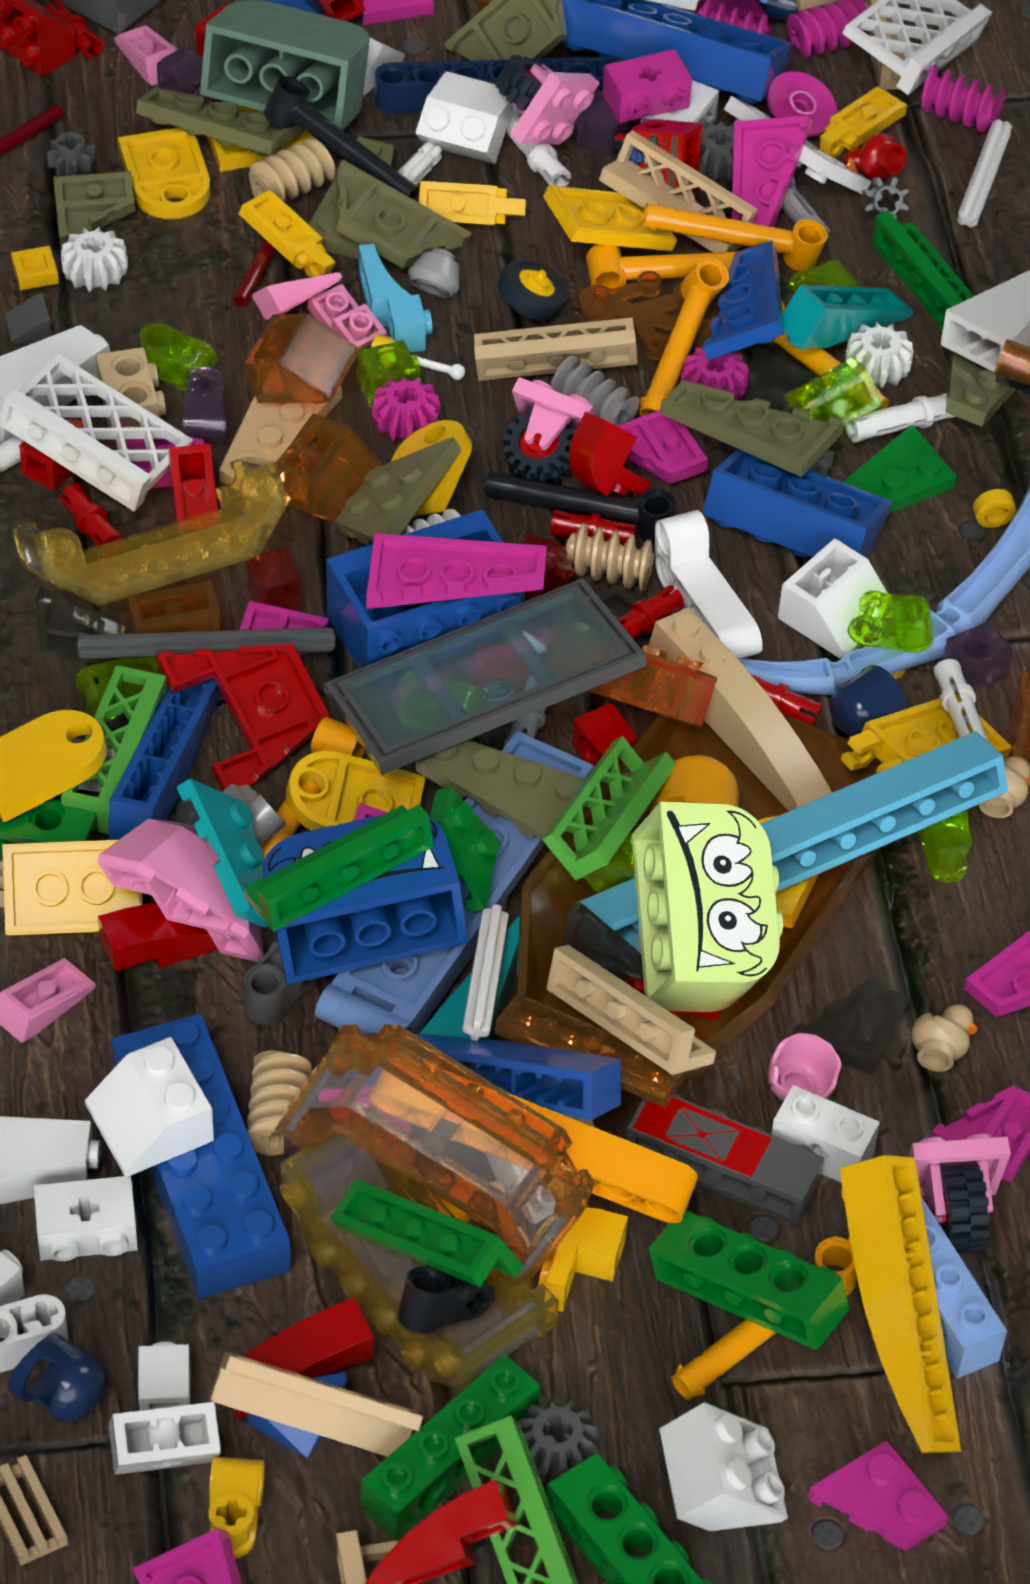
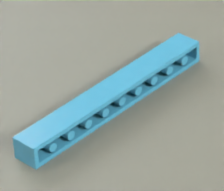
[579,731,1008,965]

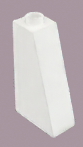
[941,270,1030,376]
[0,325,110,444]
[0,1116,101,1204]

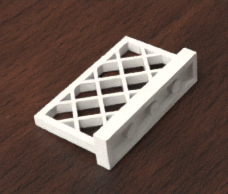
[842,0,992,95]
[0,353,193,512]

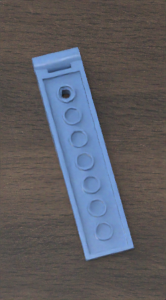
[315,731,594,1034]

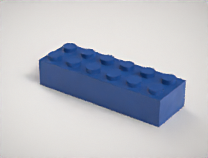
[562,0,793,103]
[111,1013,291,1299]

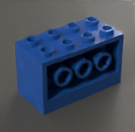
[326,509,525,687]

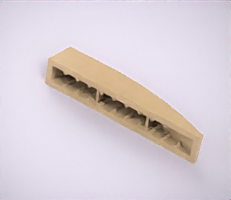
[645,607,832,811]

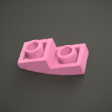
[307,283,387,353]

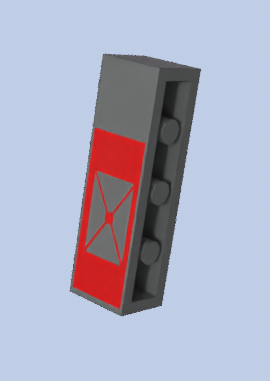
[626,1086,825,1226]

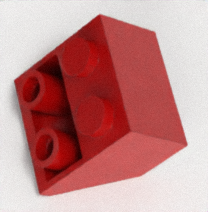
[0,0,76,77]

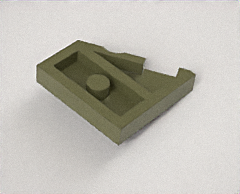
[54,171,135,246]

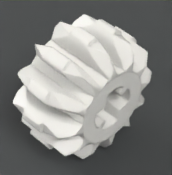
[61,227,128,292]
[845,322,914,389]

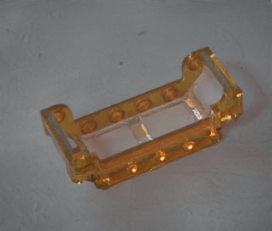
[275,1025,595,1287]

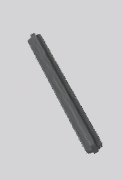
[77,627,335,659]

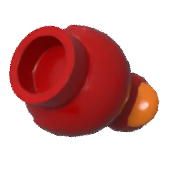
[843,132,907,180]

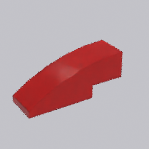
[98,902,219,972]
[230,1298,374,1419]
[365,1480,518,1584]

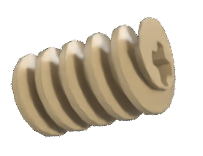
[249,138,336,203]
[562,523,654,593]
[247,1050,312,1157]

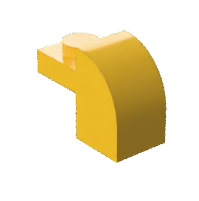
[538,1207,628,1312]

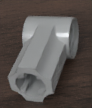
[222,784,286,846]

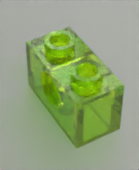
[784,357,884,426]

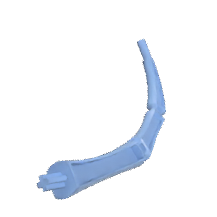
[739,485,1030,695]

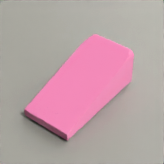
[114,25,182,86]
[252,272,342,321]
[0,958,96,1043]

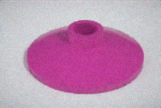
[767,71,837,137]

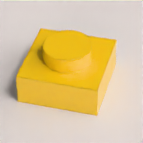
[11,246,59,290]

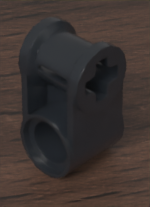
[398,1265,495,1334]

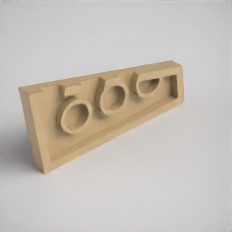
[219,356,342,497]

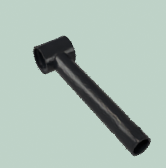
[263,76,419,200]
[484,471,676,545]

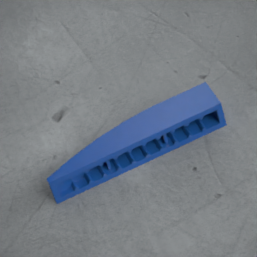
[108,679,221,840]
[348,1031,621,1120]

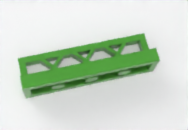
[61,665,167,834]
[542,736,675,881]
[454,1415,579,1584]

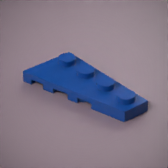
[702,240,784,360]

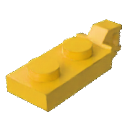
[819,86,907,158]
[419,181,526,226]
[239,190,335,277]

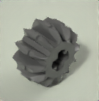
[699,120,734,183]
[518,1397,599,1484]

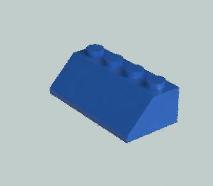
[702,449,893,559]

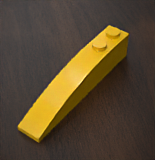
[839,1155,961,1453]

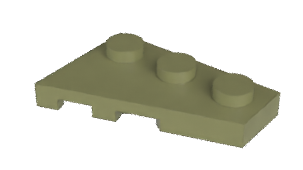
[945,350,1027,427]

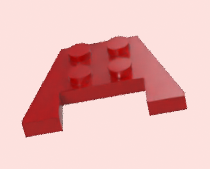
[156,643,330,792]

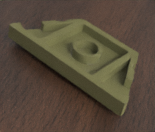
[444,0,567,60]
[336,160,472,269]
[334,437,461,545]

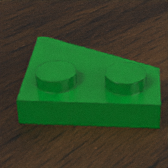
[430,786,500,913]

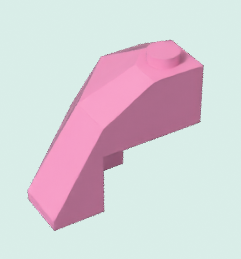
[97,819,264,962]

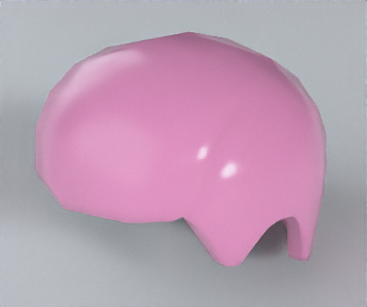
[768,1033,842,1102]

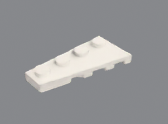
[724,96,872,195]

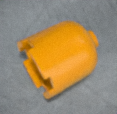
[650,755,739,813]

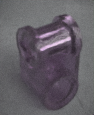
[183,367,226,443]

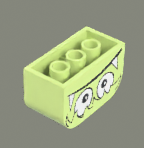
[632,802,783,1012]

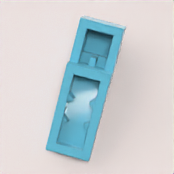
[359,244,432,353]

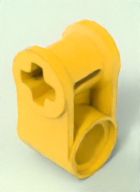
[208,1457,265,1559]

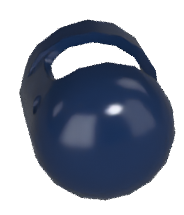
[830,665,908,738]
[8,1333,105,1422]

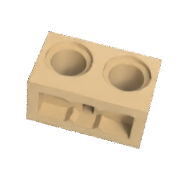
[96,347,166,440]

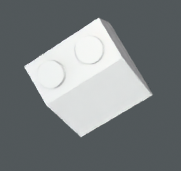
[415,71,514,164]
[85,1037,214,1178]

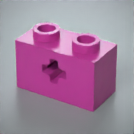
[602,49,692,123]

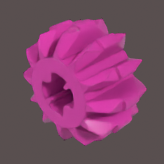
[680,347,749,400]
[372,376,441,442]

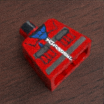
[612,119,703,195]

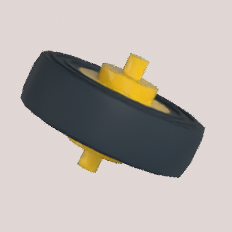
[497,259,568,321]

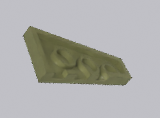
[136,87,305,156]
[661,380,844,477]
[416,740,590,847]

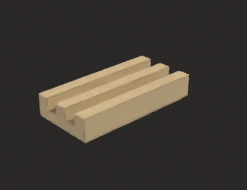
[0,1455,68,1566]

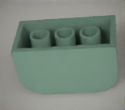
[200,0,370,130]

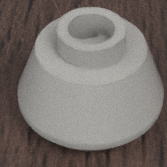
[408,248,459,298]

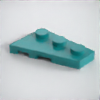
[176,778,268,928]

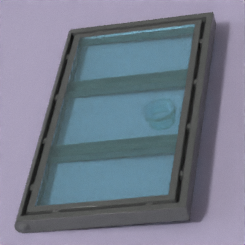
[323,578,647,775]

